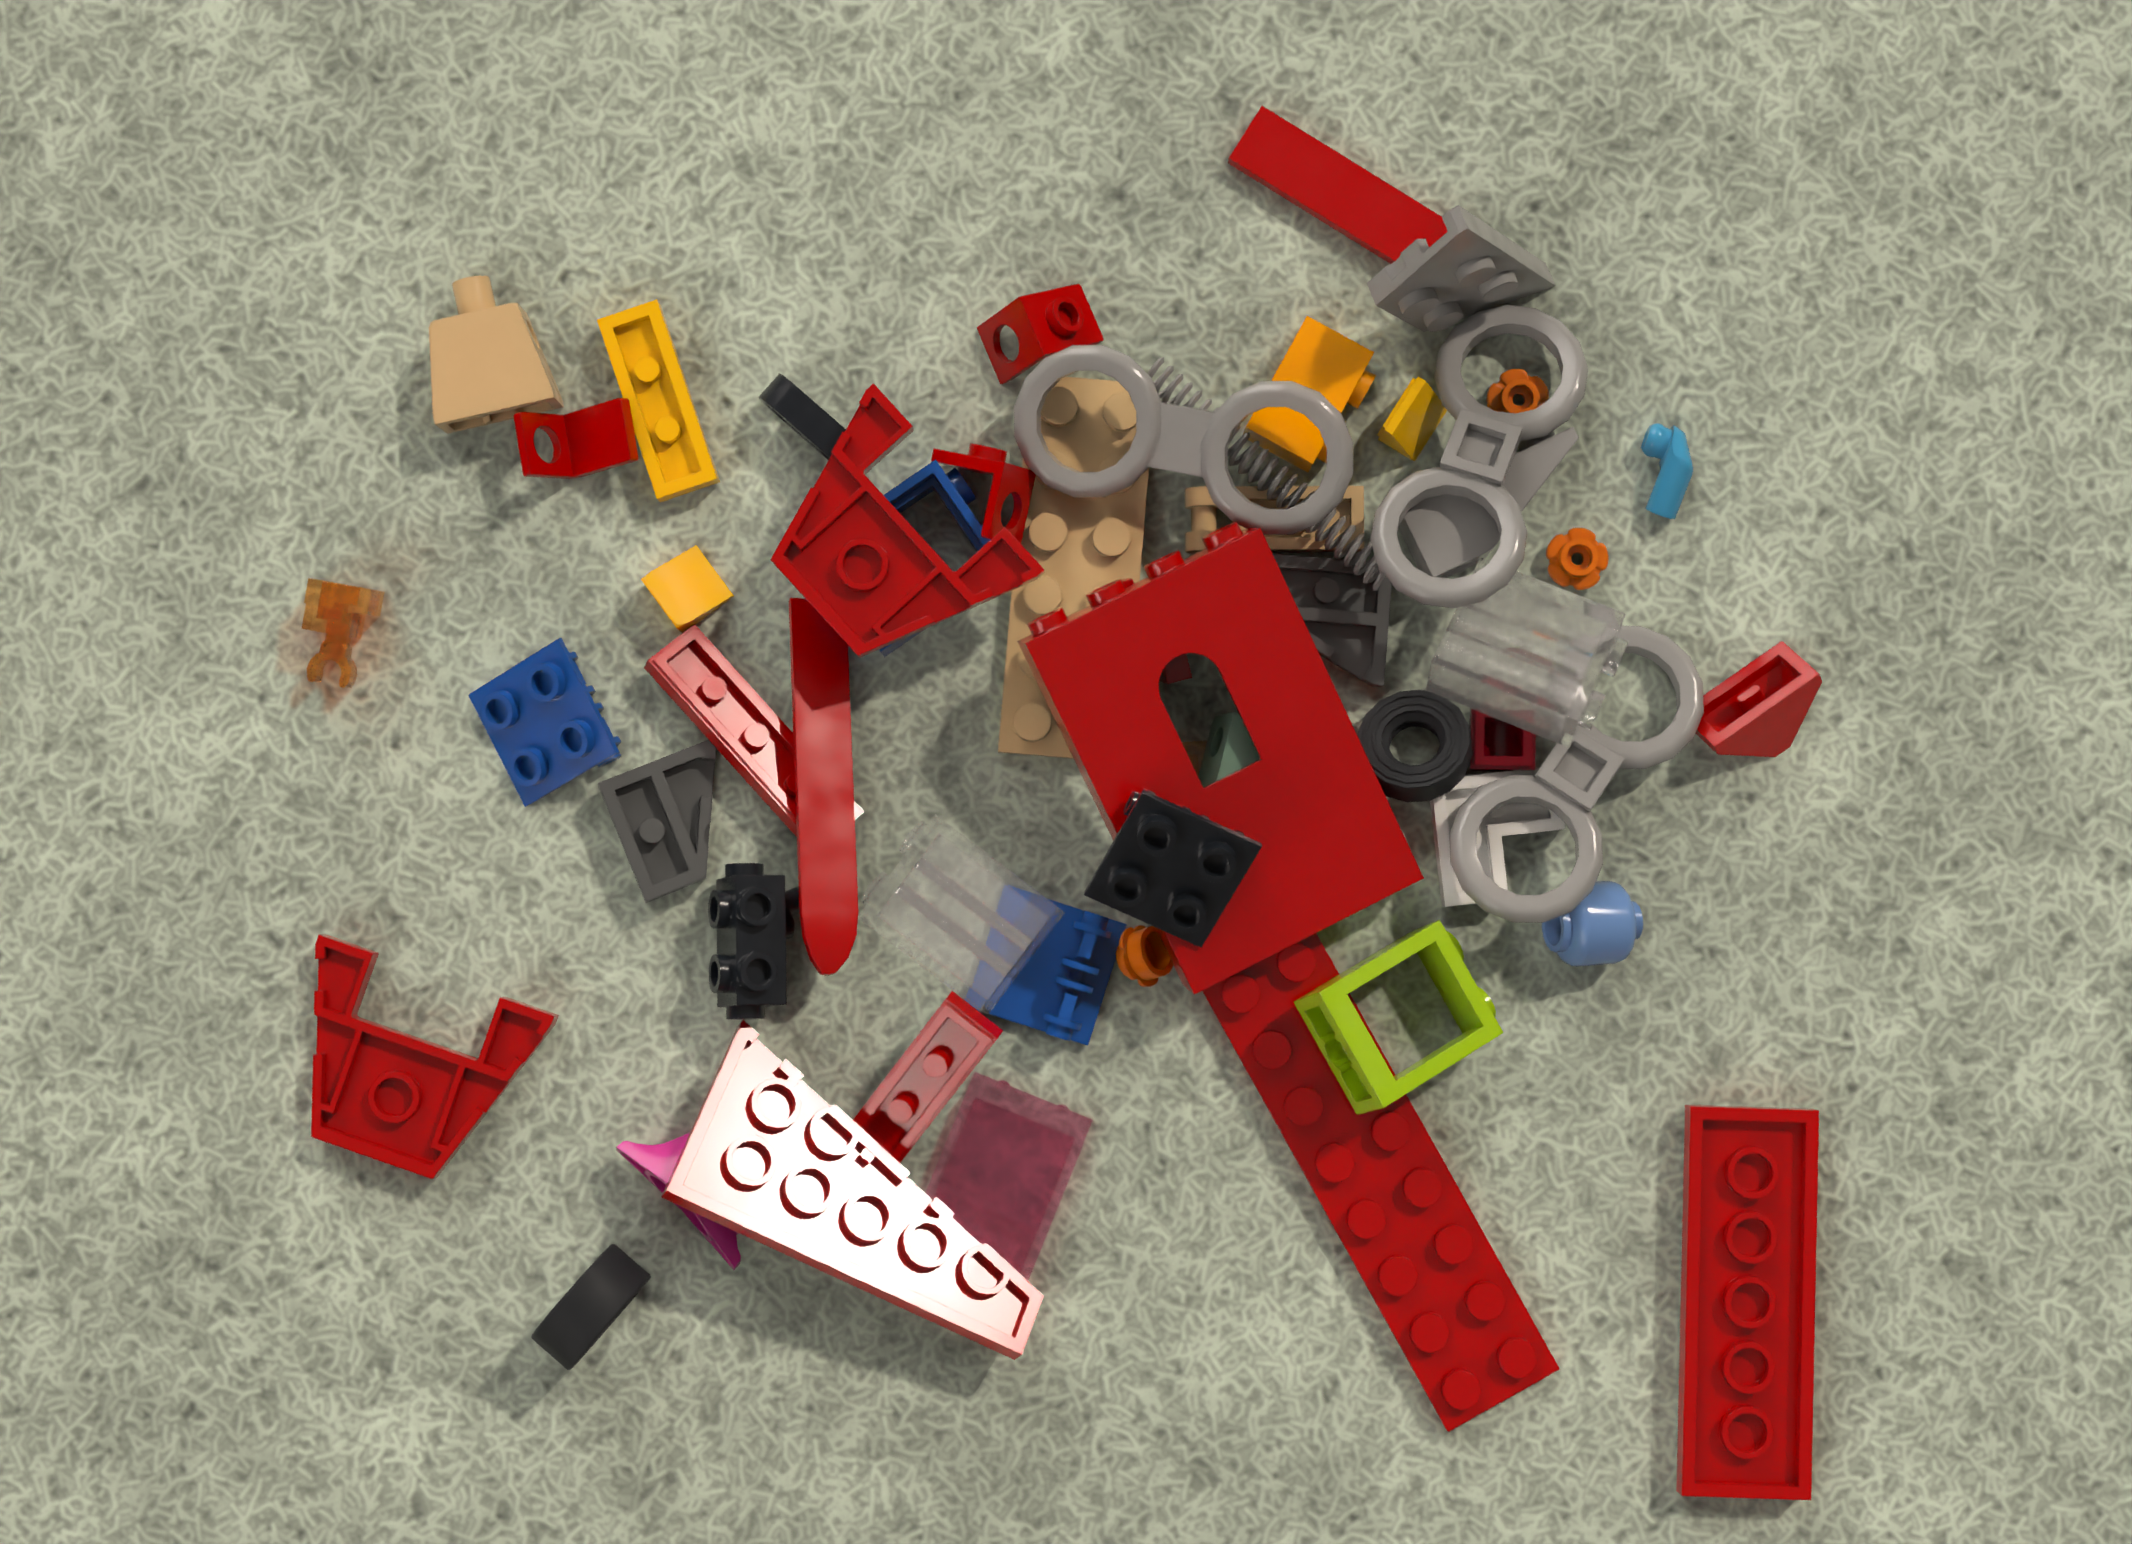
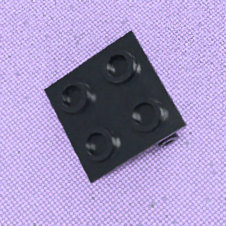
[1084,790,1262,947]

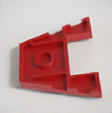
[770,383,1045,658]
[311,934,559,1179]

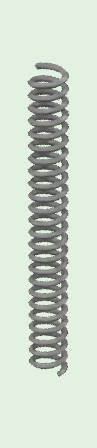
[1147,357,1385,591]

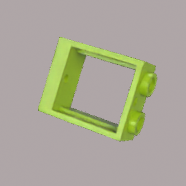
[1294,920,1504,1115]

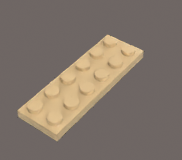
[998,377,1149,759]

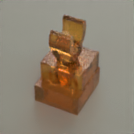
[302,578,385,688]

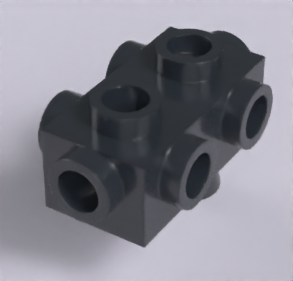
[708,863,799,1020]

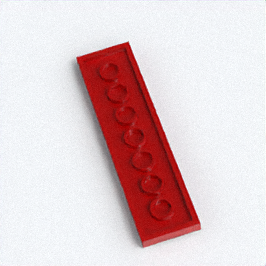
[1202,933,1560,1432]

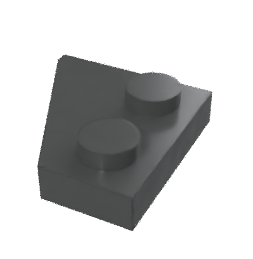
[1273,554,1392,687]
[598,740,717,903]

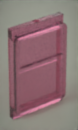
[926,1072,1093,1280]

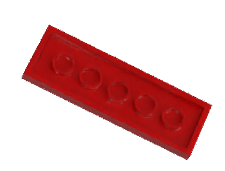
[1676,1105,1819,1500]

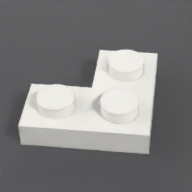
[1430,768,1565,907]

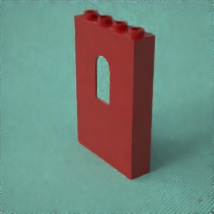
[1017,522,1424,995]

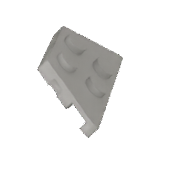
[1367,205,1556,332]

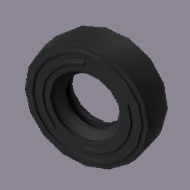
[1357,690,1472,803]

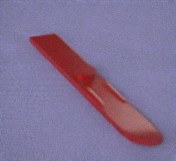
[789,598,859,976]

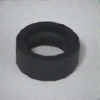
[531,1244,651,1370]

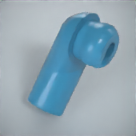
[1641,423,1694,519]

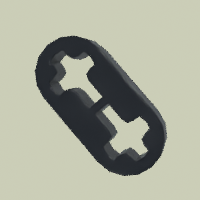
[758,373,846,460]

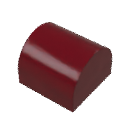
[1469,705,1536,772]

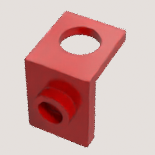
[977,284,1104,384]
[513,398,639,479]
[931,443,1036,543]

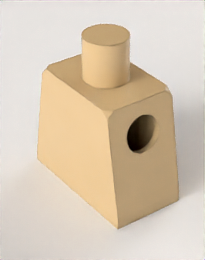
[429,276,564,434]

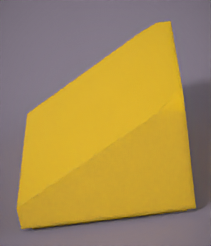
[1377,376,1447,461]
[641,545,734,633]

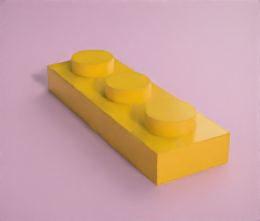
[597,299,720,503]

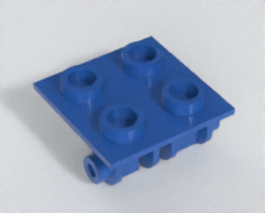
[468,638,621,807]
[968,886,1127,1046]

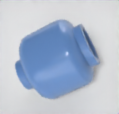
[1542,881,1643,967]

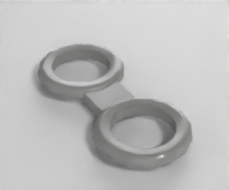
[1370,305,1588,609]
[1014,345,1353,535]
[1449,626,1704,923]

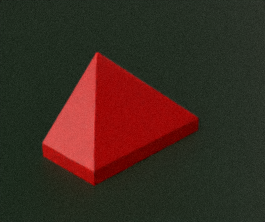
[1696,641,1822,757]

